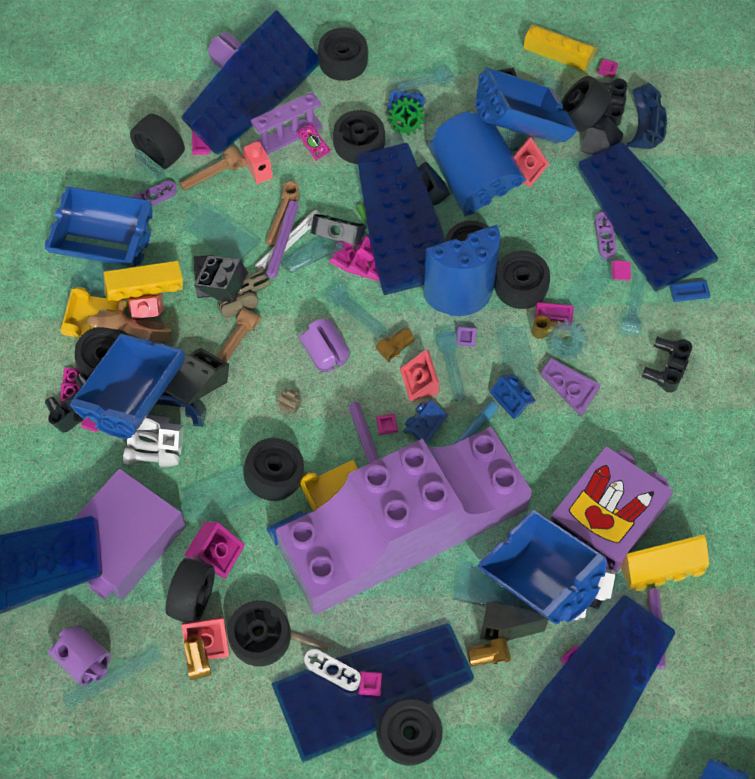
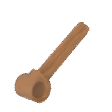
[180,147,246,191]
[266,181,300,246]
[217,308,261,362]

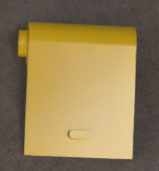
[60,287,127,338]
[300,460,358,511]

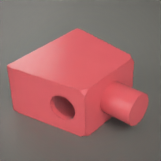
[243,142,273,184]
[127,293,164,319]

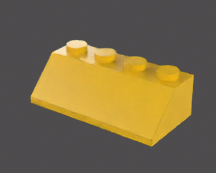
[524,25,598,72]
[103,261,183,301]
[621,534,709,591]

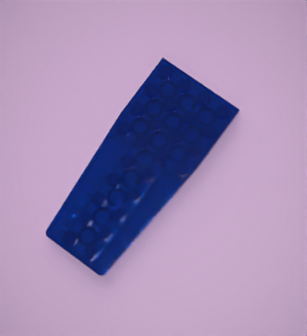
[181,10,319,155]
[578,142,718,292]
[357,143,445,295]
[0,516,103,614]
[507,595,675,779]
[271,624,474,763]

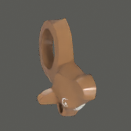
[86,300,172,341]

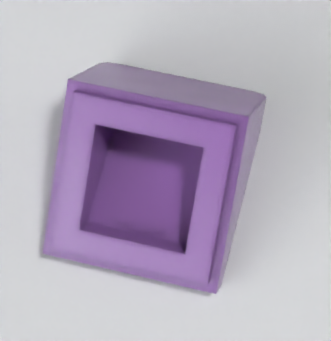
[456,326,477,347]

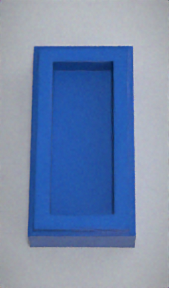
[670,280,711,302]

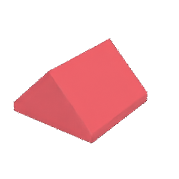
[513,137,549,187]
[400,350,439,401]
[181,617,229,661]

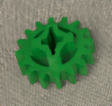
[388,97,426,136]

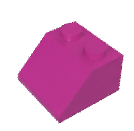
[184,522,245,579]

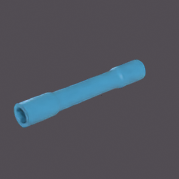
[452,401,499,445]

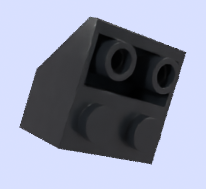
[194,256,248,302]

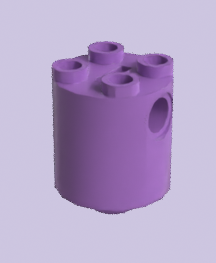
[48,625,111,686]

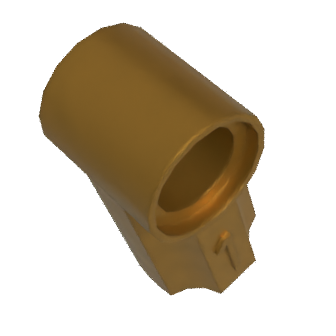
[531,315,570,340]
[376,327,415,362]
[184,636,211,680]
[467,638,511,667]

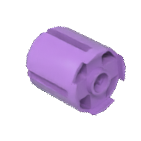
[208,32,256,80]
[298,318,350,372]

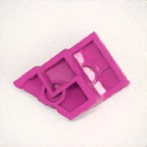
[329,236,384,282]

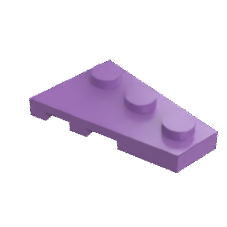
[541,358,601,417]

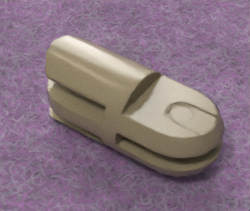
[238,268,271,295]
[218,291,258,318]

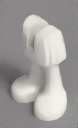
[123,431,182,467]

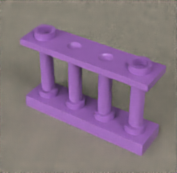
[251,91,323,155]

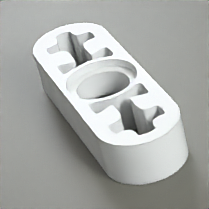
[304,649,361,691]

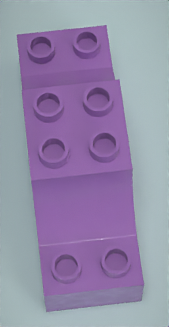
[276,427,532,615]

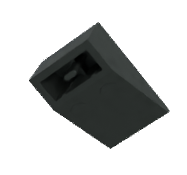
[165,348,229,405]
[480,601,548,641]

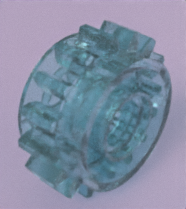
[546,319,588,361]

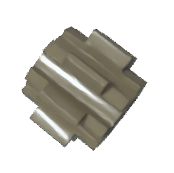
[277,389,302,414]

